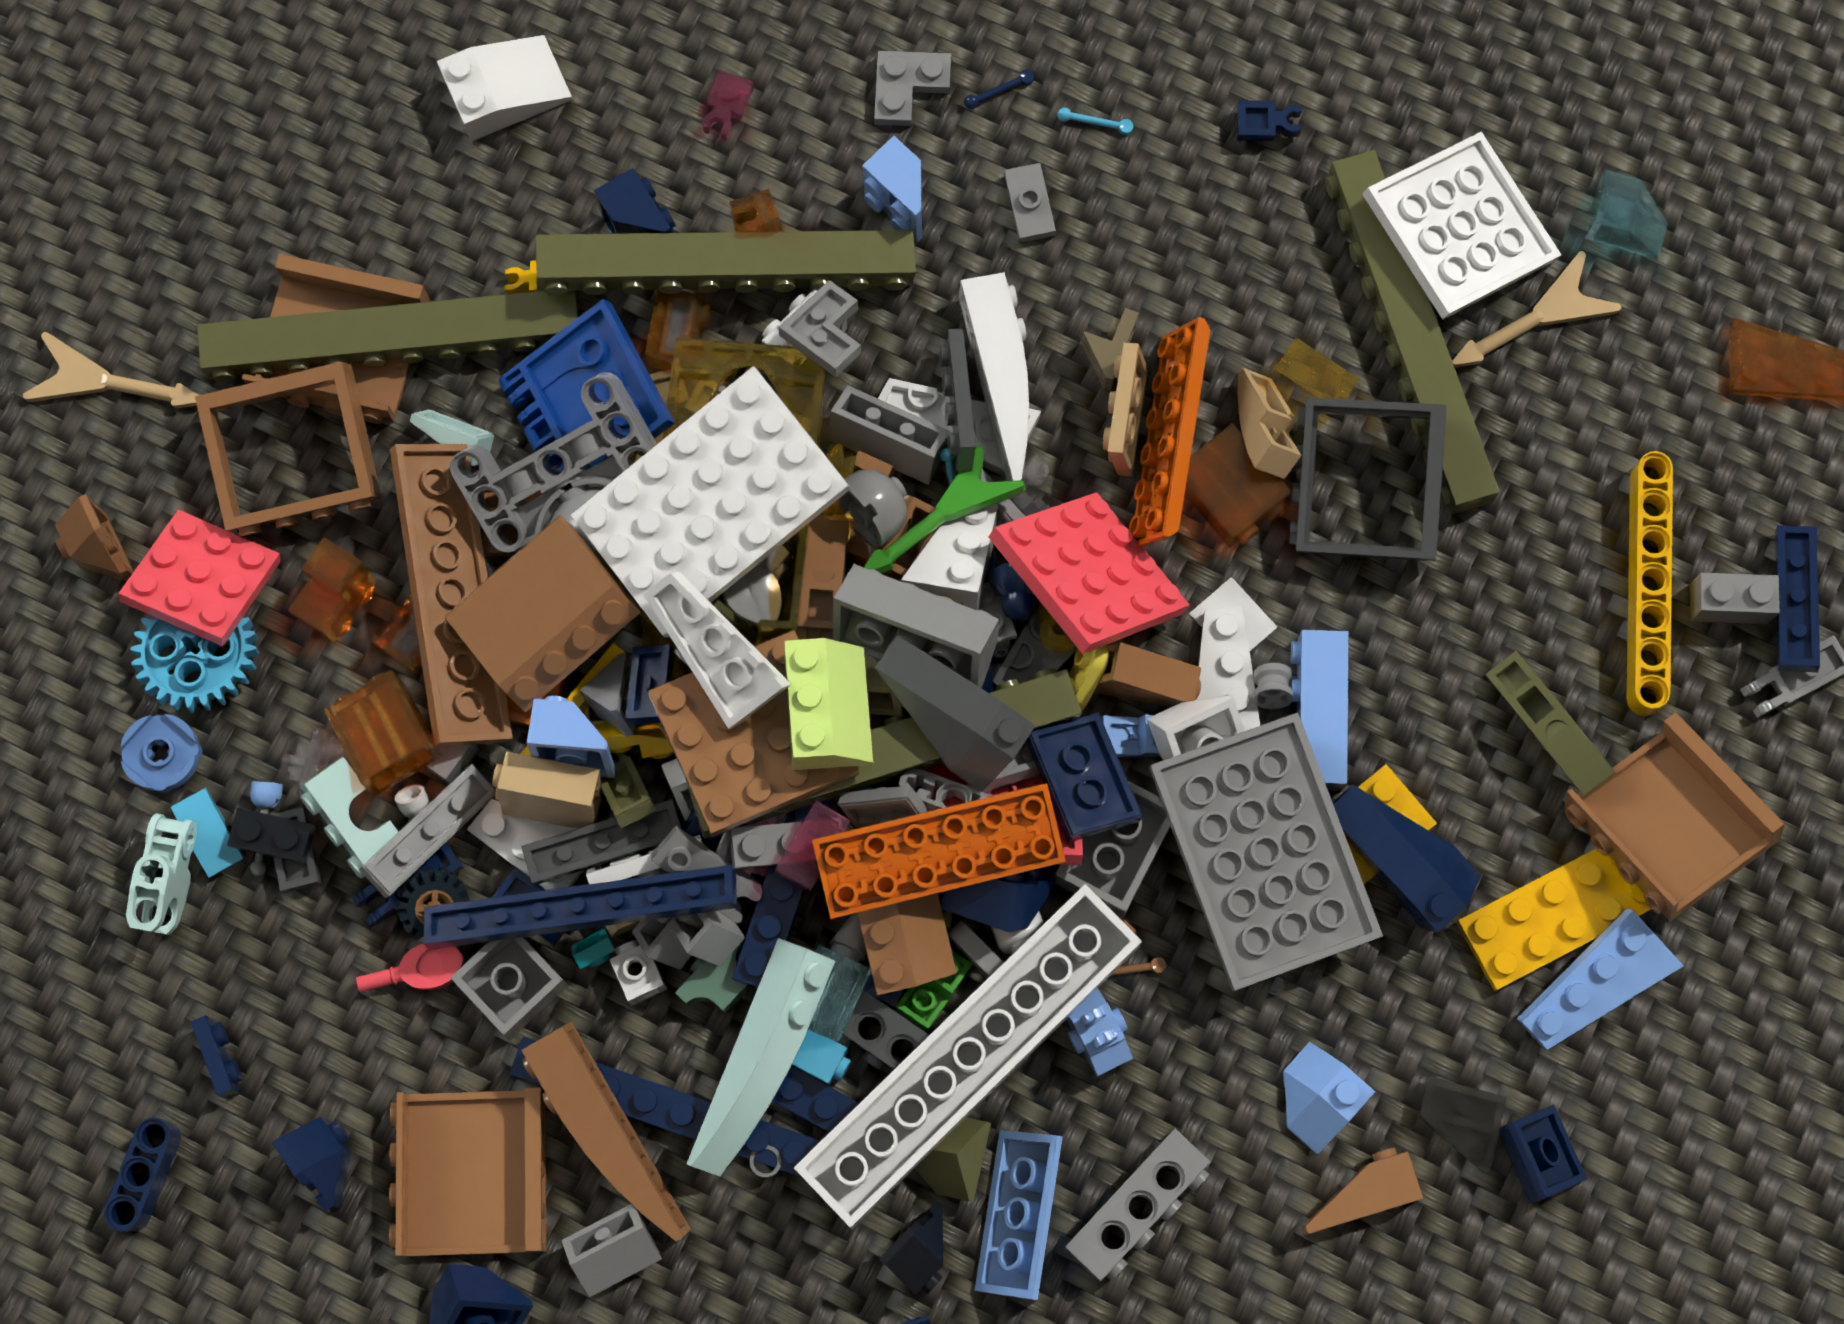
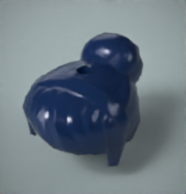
[988,553,1038,622]

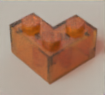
[288,538,377,643]

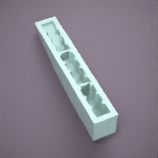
[686,938,835,1176]

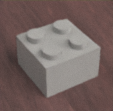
[450,937,569,1040]

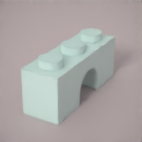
[300,757,398,879]

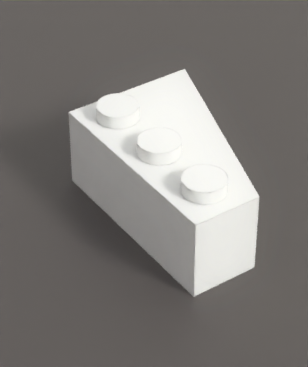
[901,504,998,610]

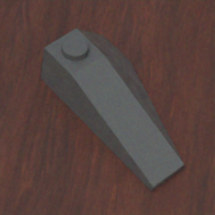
[874,635,1035,792]

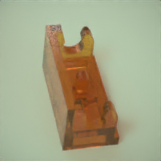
[729,189,782,232]

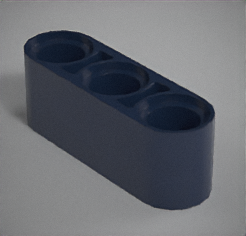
[104,1117,181,1233]

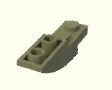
[1485,651,1616,798]

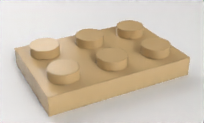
[1103,342,1148,477]

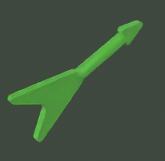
[863,446,1026,574]

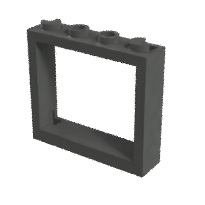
[1289,397,1447,562]

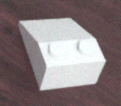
[437,35,573,142]

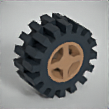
[396,866,470,940]

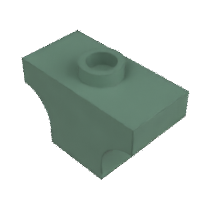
[675,944,753,1015]

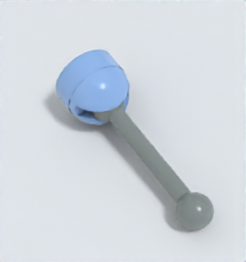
[250,781,283,876]

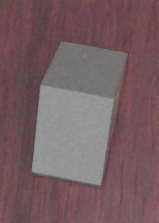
[580,652,635,736]

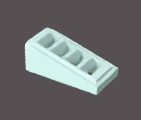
[410,410,494,466]

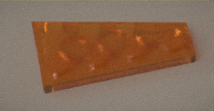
[1730,318,1844,401]

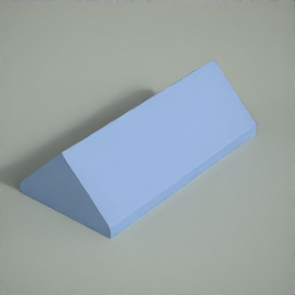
[974,1130,1063,1301]

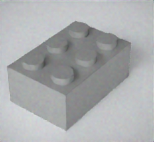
[1055,781,1171,918]

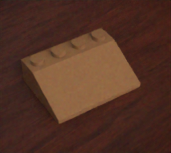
[445,515,641,712]

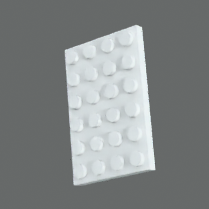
[571,366,851,638]

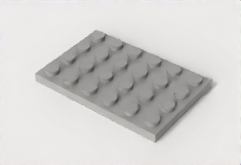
[1149,712,1383,991]

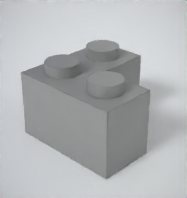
[632,911,745,970]

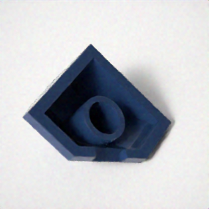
[272,1117,351,1213]
[429,1264,533,1324]

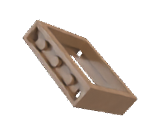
[195,362,382,537]

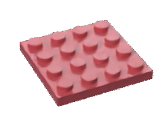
[988,492,1190,654]

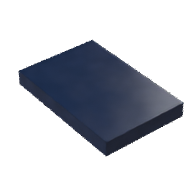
[1026,712,1143,842]

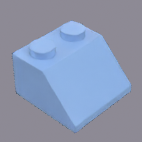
[527,696,616,778]

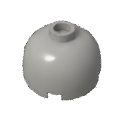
[837,469,907,548]

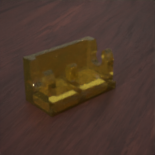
[1275,337,1360,399]

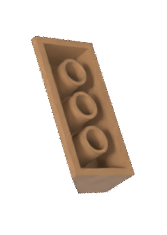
[858,893,957,995]

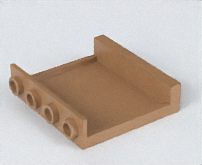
[1565,713,1785,922]
[389,1088,547,1257]

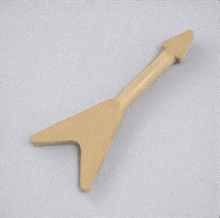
[1452,251,1621,368]
[23,332,199,408]

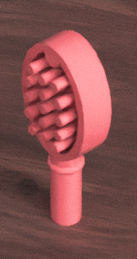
[356,943,465,992]

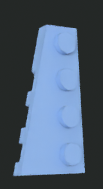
[1517,908,1684,1050]

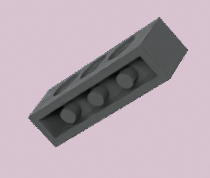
[826,983,929,1071]

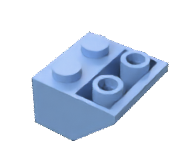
[862,136,922,243]

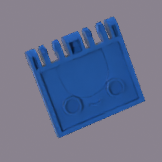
[498,299,675,488]

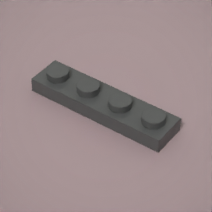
[939,329,976,471]
[521,800,682,885]

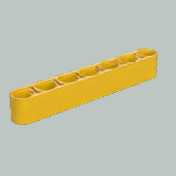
[1627,451,1673,717]

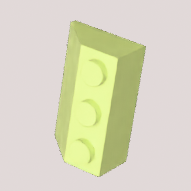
[784,638,873,770]

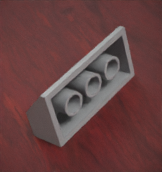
[833,564,999,689]

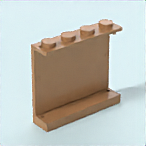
[242,254,430,424]

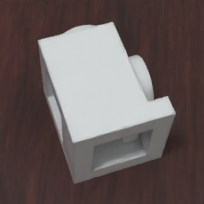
[609,940,667,1006]

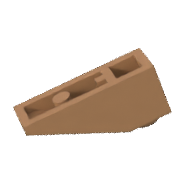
[1301,1147,1424,1236]

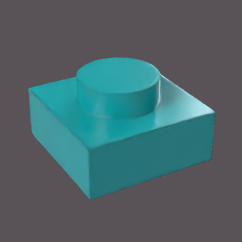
[570,927,615,969]

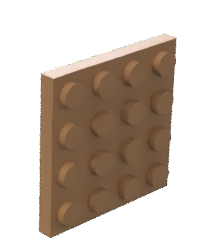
[648,630,859,837]

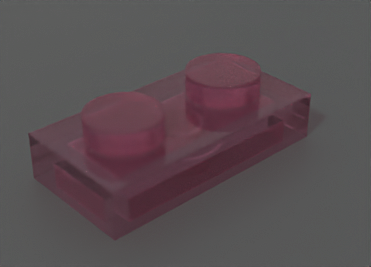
[774,801,850,891]

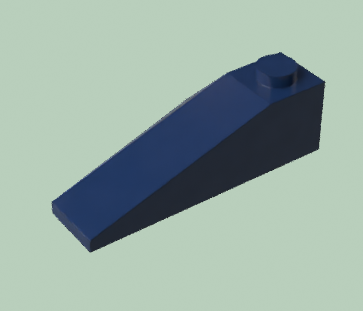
[1333,785,1481,933]

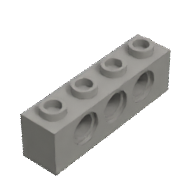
[1064,1128,1211,1282]

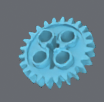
[130,616,259,713]

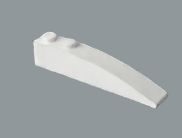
[958,272,1029,498]

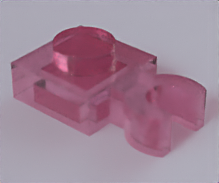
[703,70,755,140]

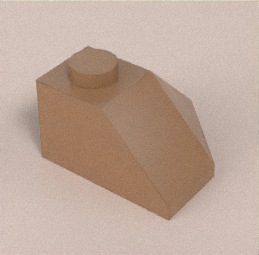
[55,494,134,582]

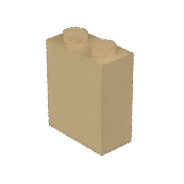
[492,752,603,829]

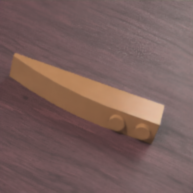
[521,1021,691,1242]

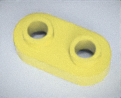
[1068,645,1109,711]

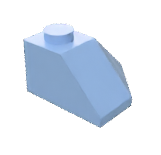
[1283,1041,1375,1155]

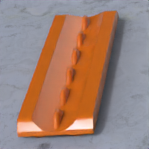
[1129,317,1210,547]
[812,783,1066,919]

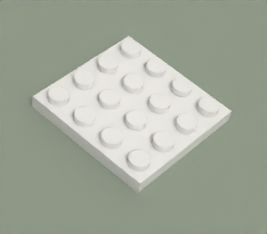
[1362,132,1561,320]

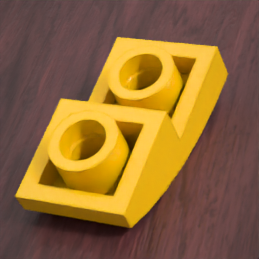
[596,723,673,759]

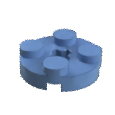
[121,714,202,793]

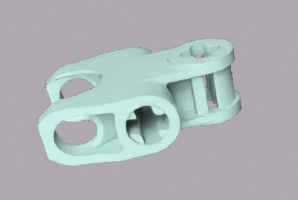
[126,813,197,935]

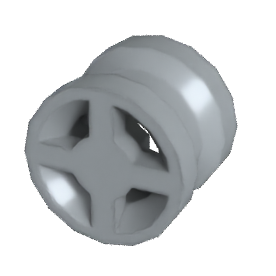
[1254,663,1293,709]

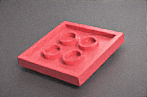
[118,510,280,647]

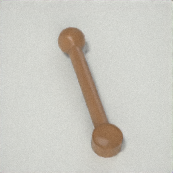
[1111,957,1166,976]

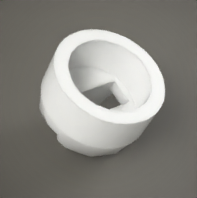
[395,784,429,818]

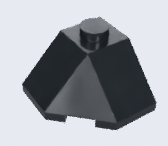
[879,1201,943,1296]

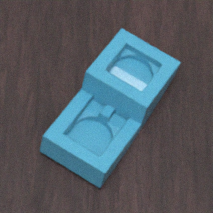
[171,787,244,878]

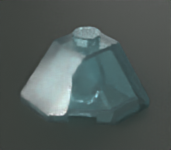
[1585,170,1668,260]

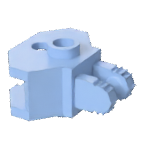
[1067,988,1133,1078]

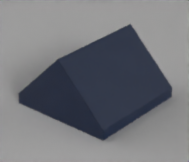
[1497,1105,1587,1203]

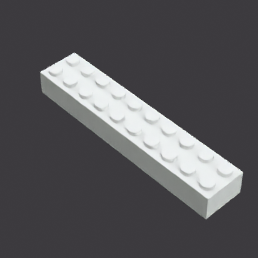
[794,884,1142,1229]

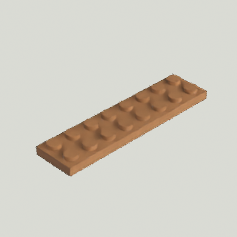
[390,444,513,747]

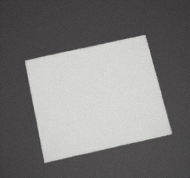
[1189,577,1277,651]

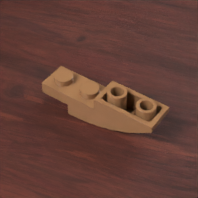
[798,518,850,640]

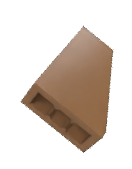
[1093,642,1201,708]

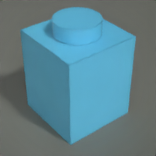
[791,1028,851,1086]

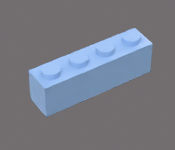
[1290,630,1348,791]

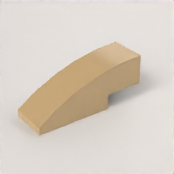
[1237,367,1301,479]

